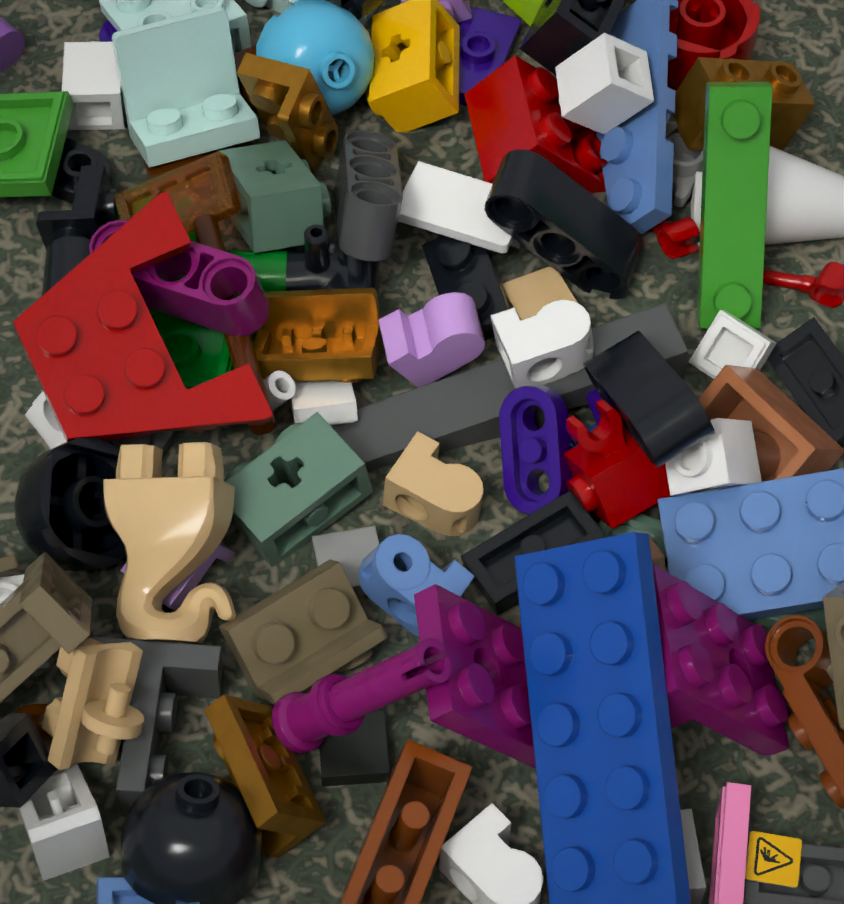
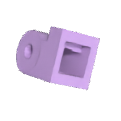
[378,292,485,387]

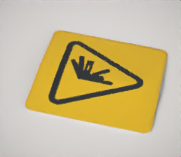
[745,831,802,888]

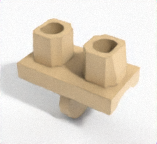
[41,638,144,770]

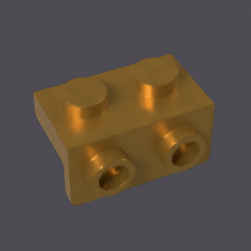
[253,288,383,384]

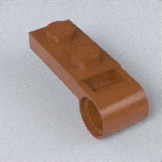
[765,615,844,809]

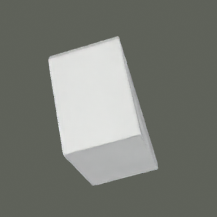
[19,764,110,881]

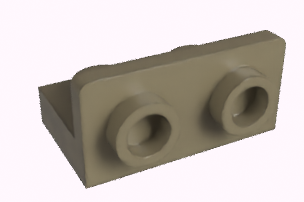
[219,559,388,705]

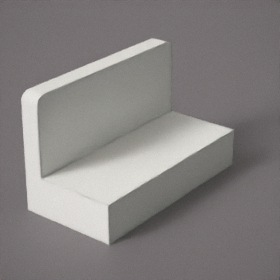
[398,161,521,253]

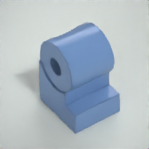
[358,534,475,637]

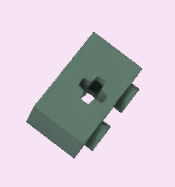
[217,140,331,253]
[224,412,373,568]

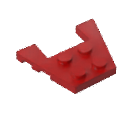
[13,191,274,442]

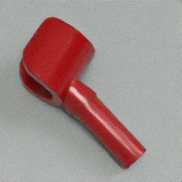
[651,217,699,259]
[763,262,844,308]

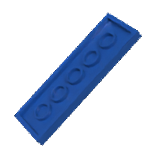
[514,532,691,904]

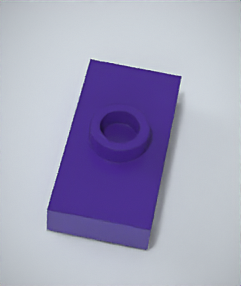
[459,6,522,106]

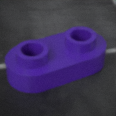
[499,386,572,515]

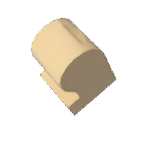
[383,431,484,536]

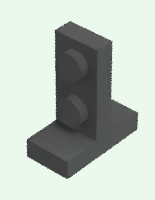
[87,636,224,817]

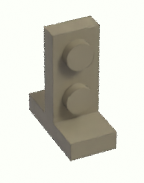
[0,552,92,703]

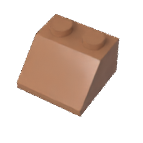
[698,365,844,482]

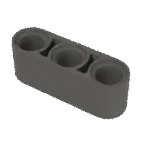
[334,130,403,261]

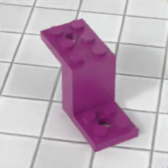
[414,564,789,769]

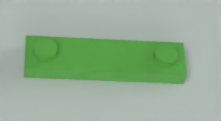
[697,81,773,329]

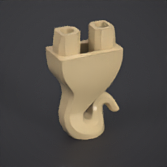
[103,442,236,645]

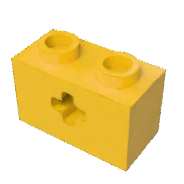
[366,0,460,132]

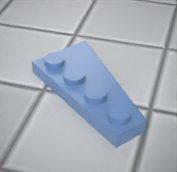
[596,0,678,235]

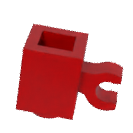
[564,399,670,529]

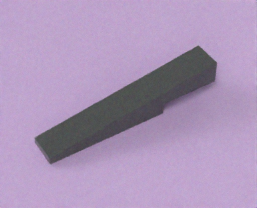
[330,303,688,471]

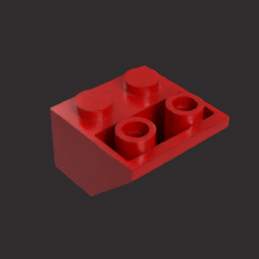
[464,55,608,194]

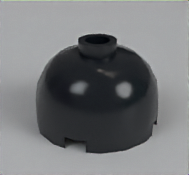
[14,438,126,571]
[121,772,264,904]

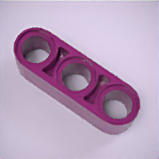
[89,220,270,336]

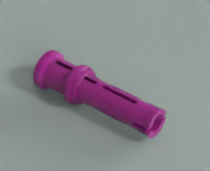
[272,638,452,754]

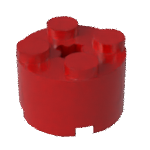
[667,0,760,91]

